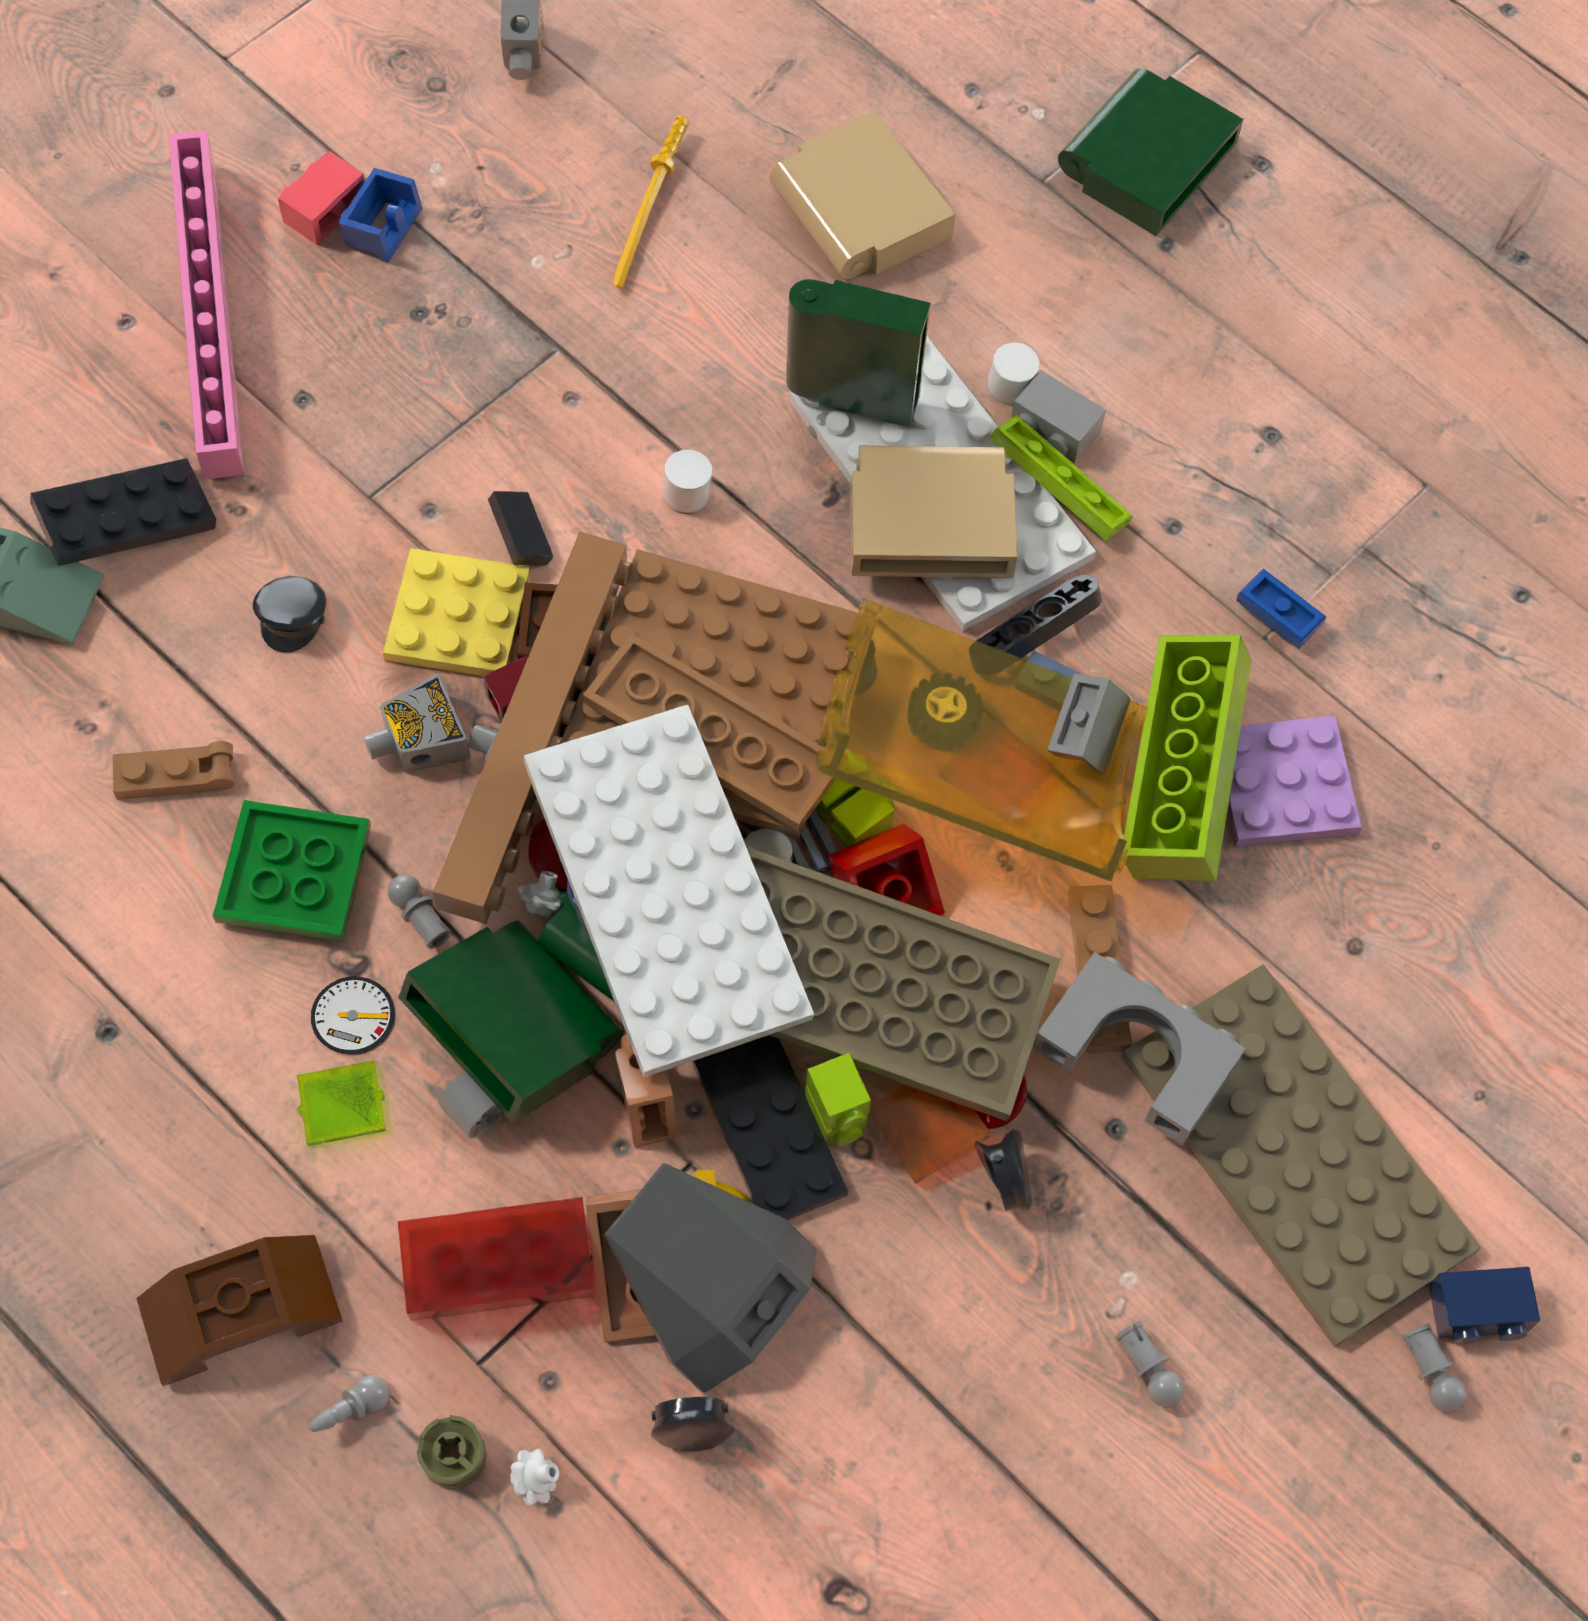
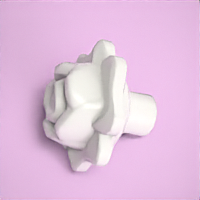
[518,871,564,917]
[510,1448,559,1506]

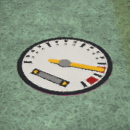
[311,976,394,1054]

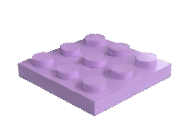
[1228,716,1362,847]

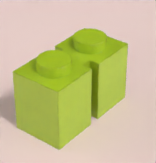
[815,750,895,847]
[805,1053,871,1145]

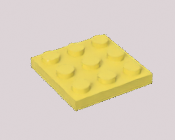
[383,548,531,676]

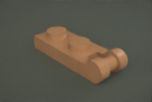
[113,741,234,800]

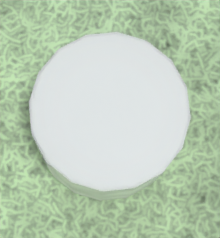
[987,342,1039,404]
[663,450,712,513]

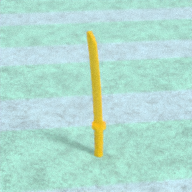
[614,115,690,289]

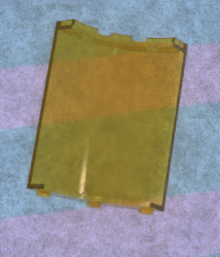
[816,598,1148,881]

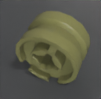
[416,1415,487,1489]

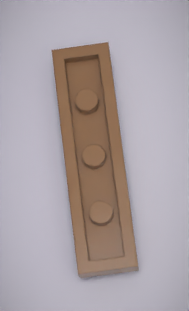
[1067,885,1132,1053]

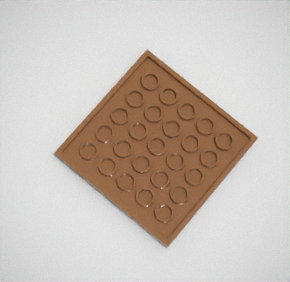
[563,549,873,838]

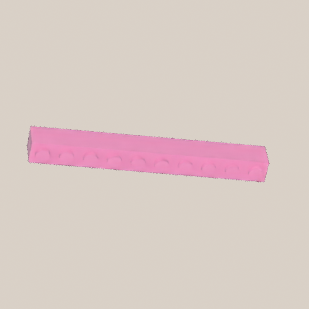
[169,130,244,480]

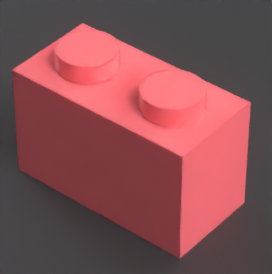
[278,151,364,245]

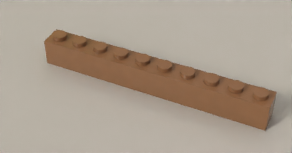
[433,531,632,924]

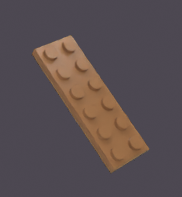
[583,633,846,831]

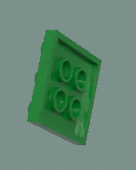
[213,800,371,942]

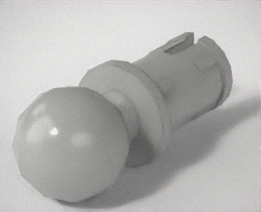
[388,875,451,949]
[1115,1321,1185,1408]
[1402,1324,1467,1412]

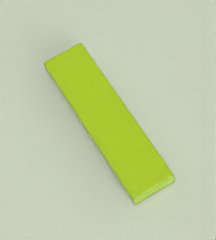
[989,415,1133,542]

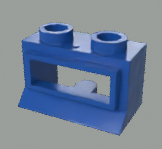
[339,167,423,263]

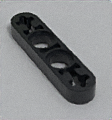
[968,575,1102,676]

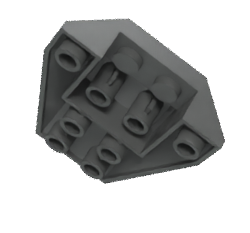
[604,1163,817,1393]

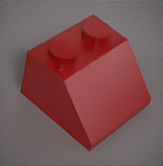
[828,823,945,916]

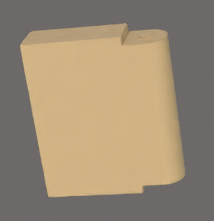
[770,110,955,279]
[850,445,1018,578]

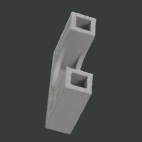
[1033,952,1246,1146]

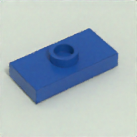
[1236,568,1327,649]

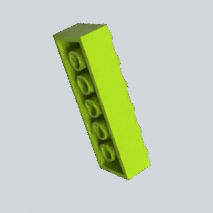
[1120,635,1252,881]

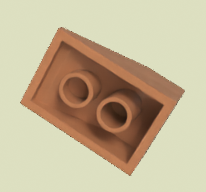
[586,1189,655,1342]

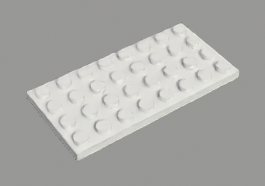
[788,337,1096,632]
[524,705,814,1077]

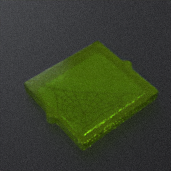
[297,1060,386,1146]

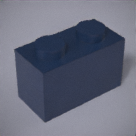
[1429,1267,1540,1344]

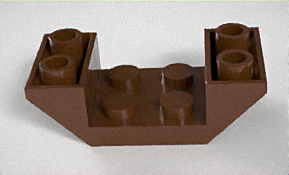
[136,1235,343,1386]

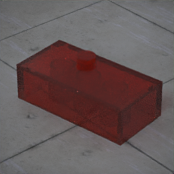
[398,1197,594,1321]

